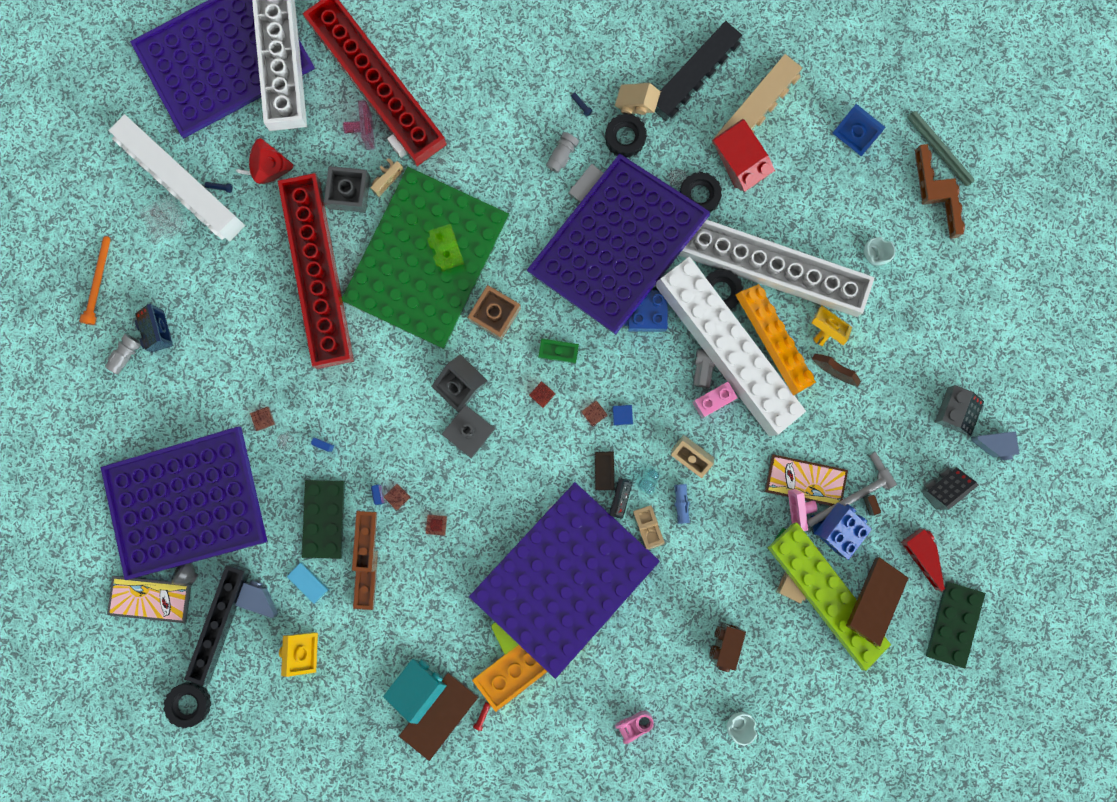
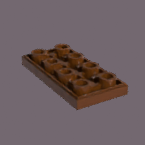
[846,557,909,646]
[399,672,479,761]

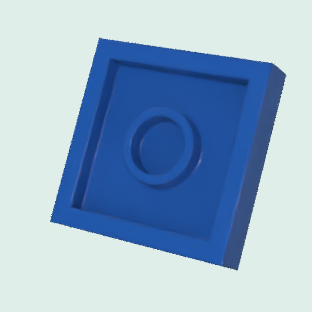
[833,104,886,156]

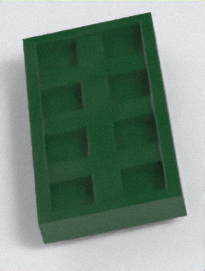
[302,480,345,559]
[926,581,986,669]

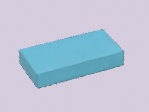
[287,562,329,604]

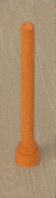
[79,236,111,325]

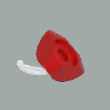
[236,138,293,184]

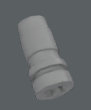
[546,132,579,173]
[105,333,141,374]

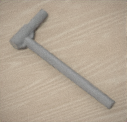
[807,452,897,527]

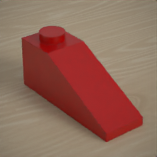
[901,529,945,591]

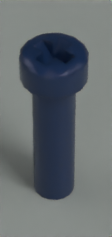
[571,93,593,117]
[205,182,233,193]

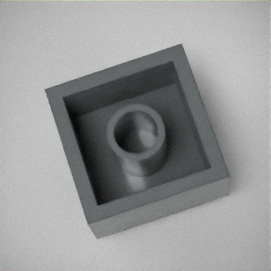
[324,166,370,213]

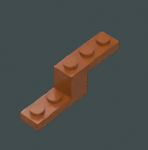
[915,144,965,239]
[352,511,378,610]

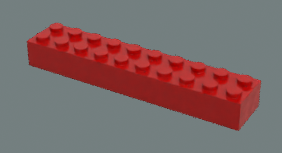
[302,0,447,166]
[278,173,354,369]

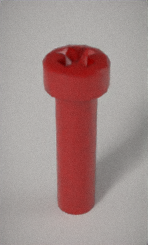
[473,702,491,731]

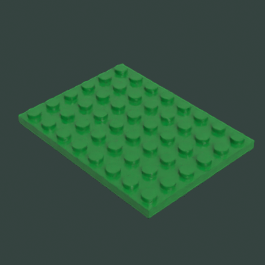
[342,166,509,349]

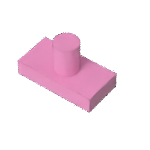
[788,489,817,531]

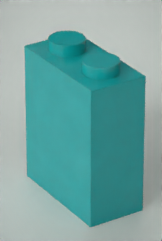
[383,659,447,724]

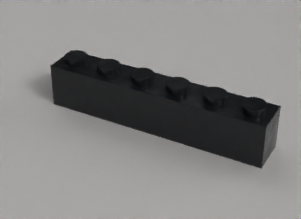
[655,21,742,121]
[184,564,251,686]

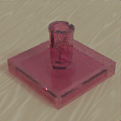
[343,100,375,150]

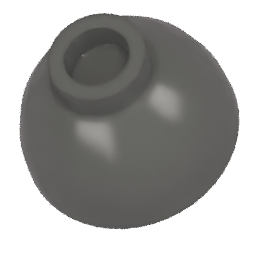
[171,563,198,585]

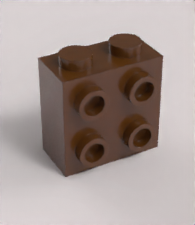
[709,622,746,672]

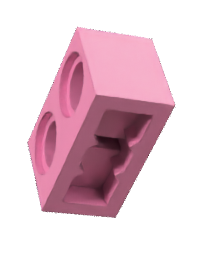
[692,382,738,419]

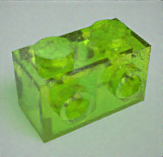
[427,224,464,271]

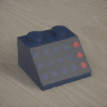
[135,304,173,353]

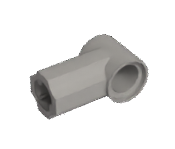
[693,349,715,388]

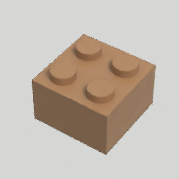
[467,285,521,341]

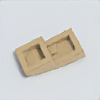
[633,505,665,550]

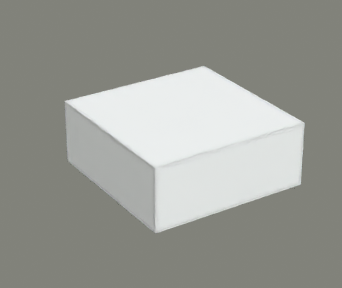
[387,134,406,158]

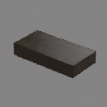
[595,452,615,490]

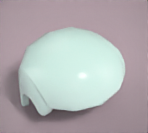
[863,237,896,266]
[727,712,757,746]

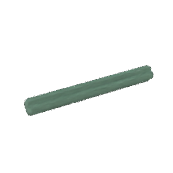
[907,111,974,186]

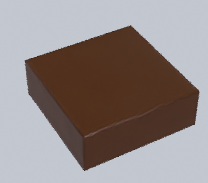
[863,495,881,515]

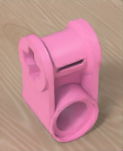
[615,711,654,744]

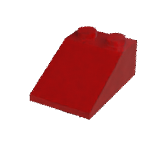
[712,119,775,192]

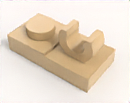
[370,158,404,197]

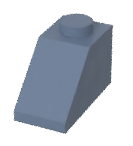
[971,431,1020,461]
[235,580,278,618]

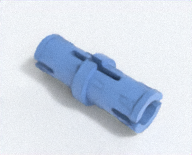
[674,484,690,524]

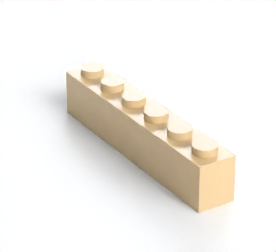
[712,54,802,145]

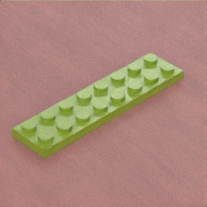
[767,522,891,671]

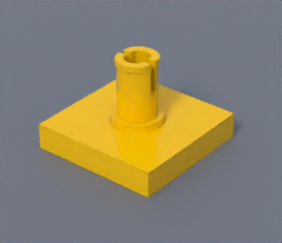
[812,305,852,346]
[279,632,318,677]

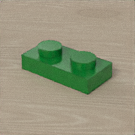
[538,338,579,364]

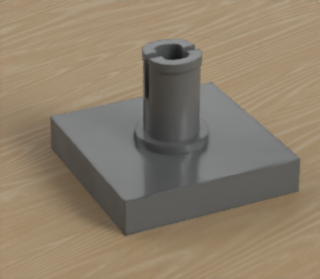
[442,405,495,459]

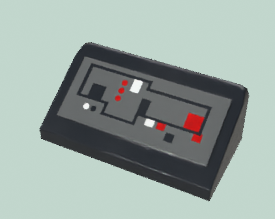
[609,478,633,519]

